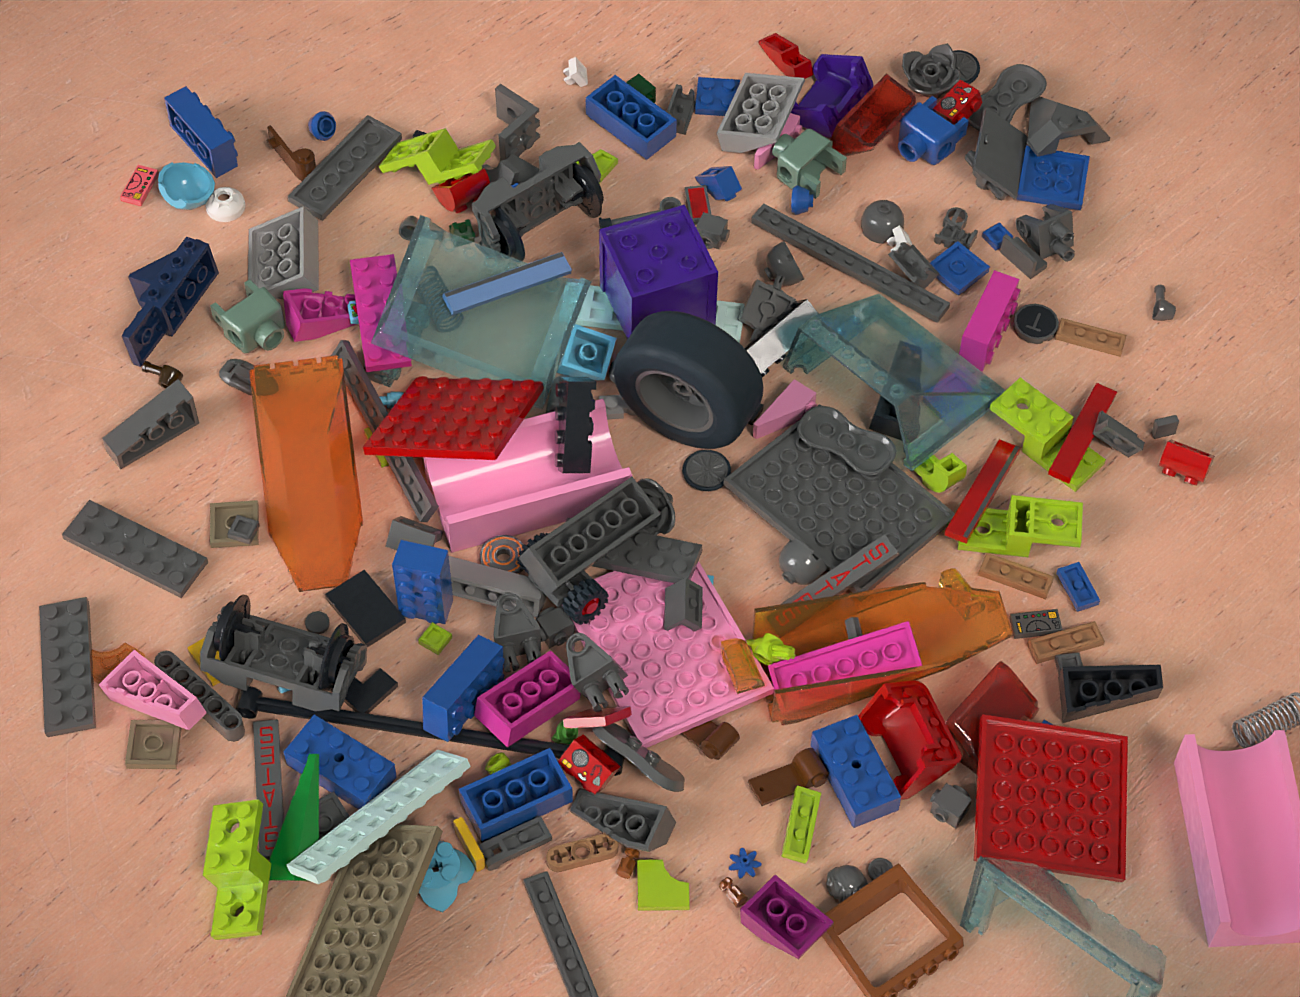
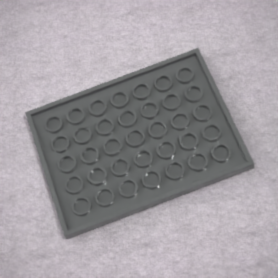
[723,404,955,600]

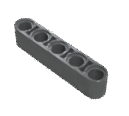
[154,651,245,742]

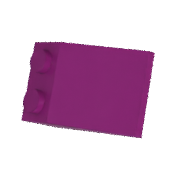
[740,875,834,959]

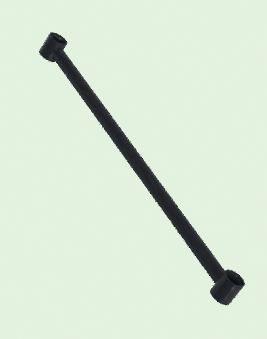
[235,686,625,776]

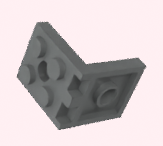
[495,84,540,161]

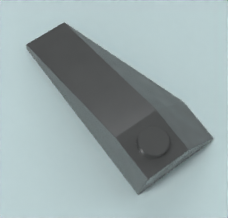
[570,789,676,852]

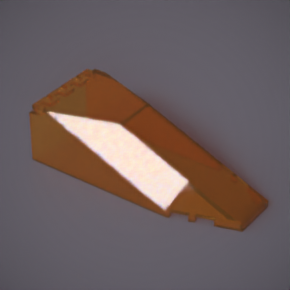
[249,355,363,592]
[752,582,1012,726]

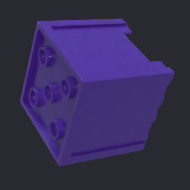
[599,205,718,340]

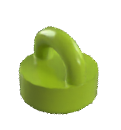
[485,752,511,775]

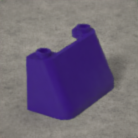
[791,54,873,140]

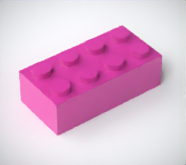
[957,270,1021,372]
[474,650,581,747]

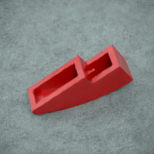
[759,33,813,79]

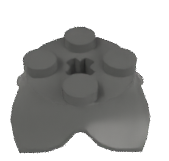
[902,43,961,99]
[637,478,676,535]

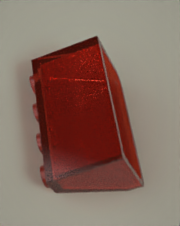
[830,73,916,157]
[945,661,1039,774]

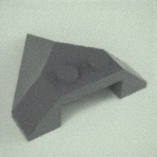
[1027,96,1110,157]

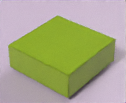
[418,622,452,655]

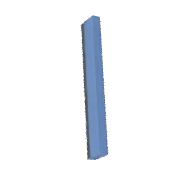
[442,252,572,315]

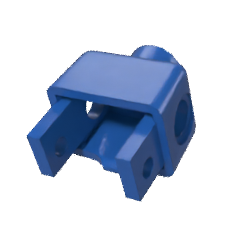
[898,96,969,165]

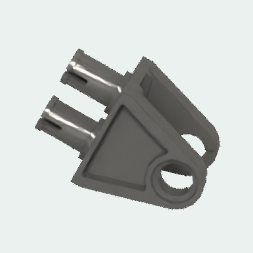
[1016,204,1075,262]
[494,593,541,672]
[566,633,629,712]

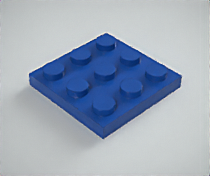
[1016,146,1090,210]

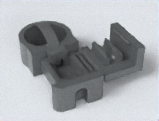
[934,207,978,250]

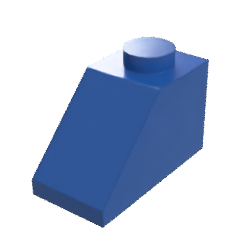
[695,166,742,201]

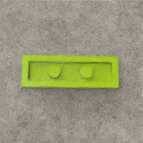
[781,786,821,864]

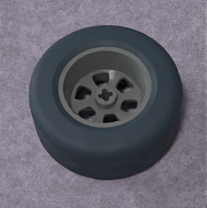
[613,311,764,449]

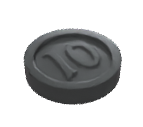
[305,611,330,634]
[868,858,893,880]

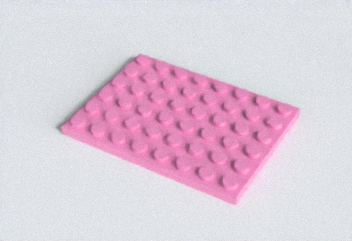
[562,561,774,748]

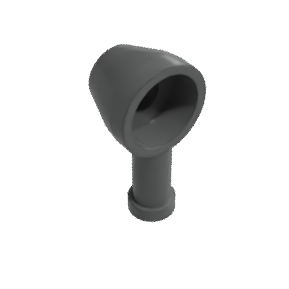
[399,216,441,241]
[1152,285,1176,321]

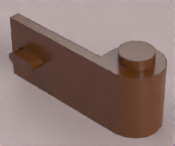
[266,125,316,181]
[681,721,740,760]
[748,748,829,806]

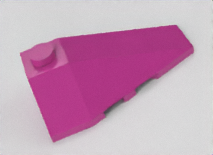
[283,288,357,342]

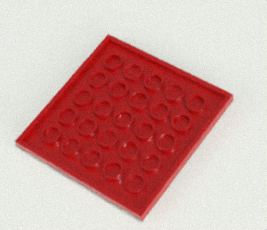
[363,376,544,460]
[974,714,1128,882]

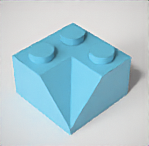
[556,324,617,381]

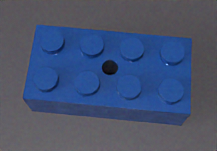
[586,75,677,160]
[164,86,238,178]
[392,540,453,624]
[422,634,505,742]
[284,715,397,810]
[810,715,901,828]
[459,748,573,843]

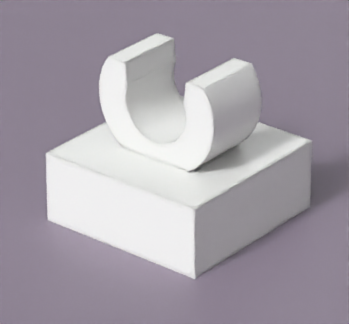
[563,57,588,87]
[887,225,912,252]

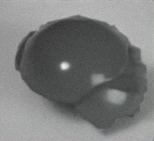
[826,865,868,902]

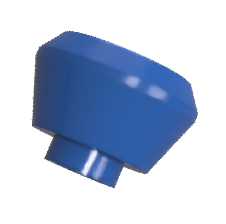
[308,111,336,141]
[791,185,814,215]

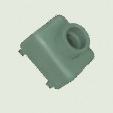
[772,129,847,199]
[210,279,285,353]

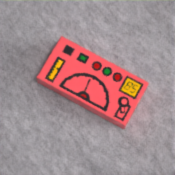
[120,165,159,206]

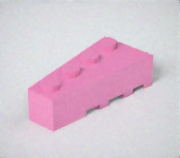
[99,650,207,730]

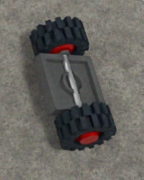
[517,533,609,625]

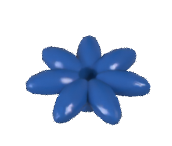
[729,848,762,879]

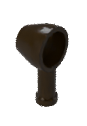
[142,361,183,389]

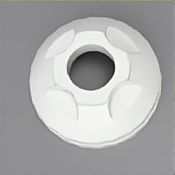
[205,187,246,222]

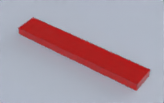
[1048,383,1117,484]

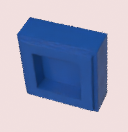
[982,222,1013,251]

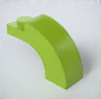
[907,448,967,493]

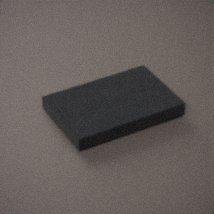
[325,569,406,648]

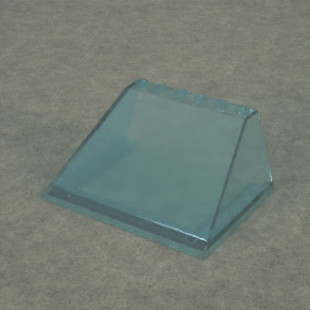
[371,215,592,409]
[783,293,1006,471]
[960,856,1166,997]

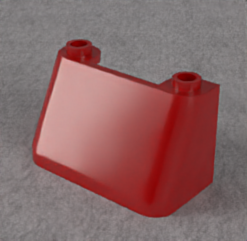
[858,680,961,800]

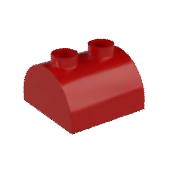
[432,168,490,213]
[1159,439,1215,486]

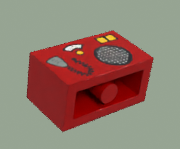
[933,80,983,125]
[558,734,621,794]

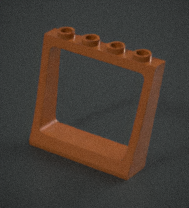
[822,863,964,997]

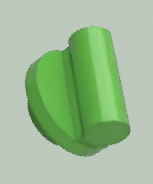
[551,720,578,744]

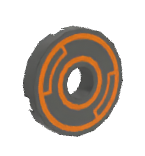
[480,535,524,574]

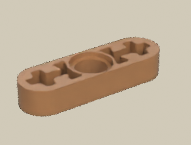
[546,833,618,872]

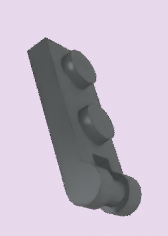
[479,816,552,871]

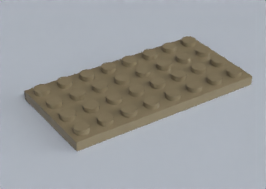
[286,825,443,997]

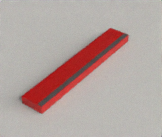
[945,439,1021,544]

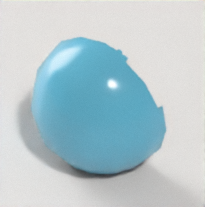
[158,162,215,210]

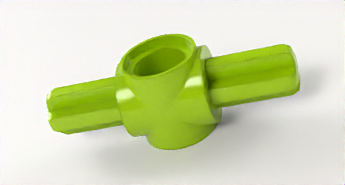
[746,633,796,665]

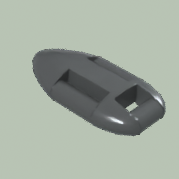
[219,359,279,397]

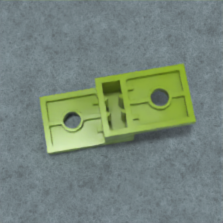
[379,128,496,185]
[990,377,1106,492]
[957,495,1083,557]
[203,799,271,940]

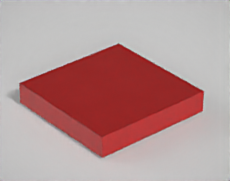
[563,706,632,728]

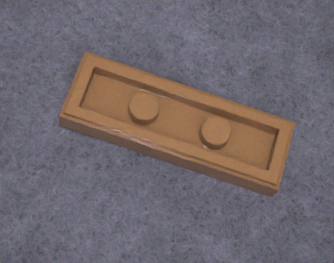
[1055,318,1127,357]
[978,553,1054,600]
[1027,621,1105,664]

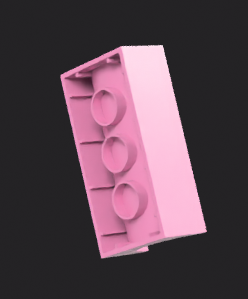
[424,399,632,553]
[1174,730,1300,947]

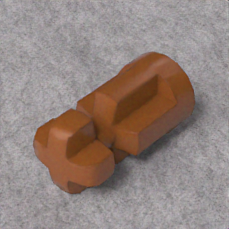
[616,848,640,879]
[719,877,748,908]

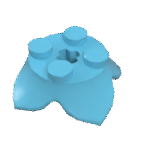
[418,841,475,912]

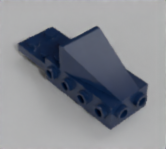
[122,236,219,367]

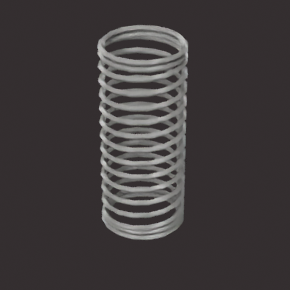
[1232,692,1300,748]

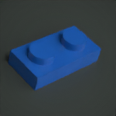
[1056,562,1100,612]

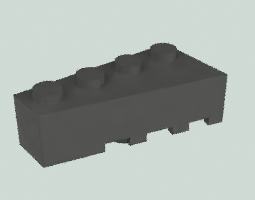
[102,379,199,470]

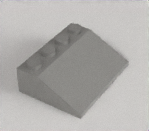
[717,73,805,153]
[248,206,319,299]

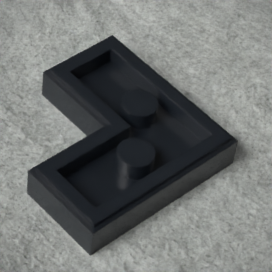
[331,668,398,714]

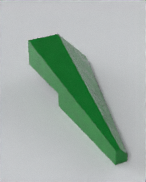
[269,754,319,882]

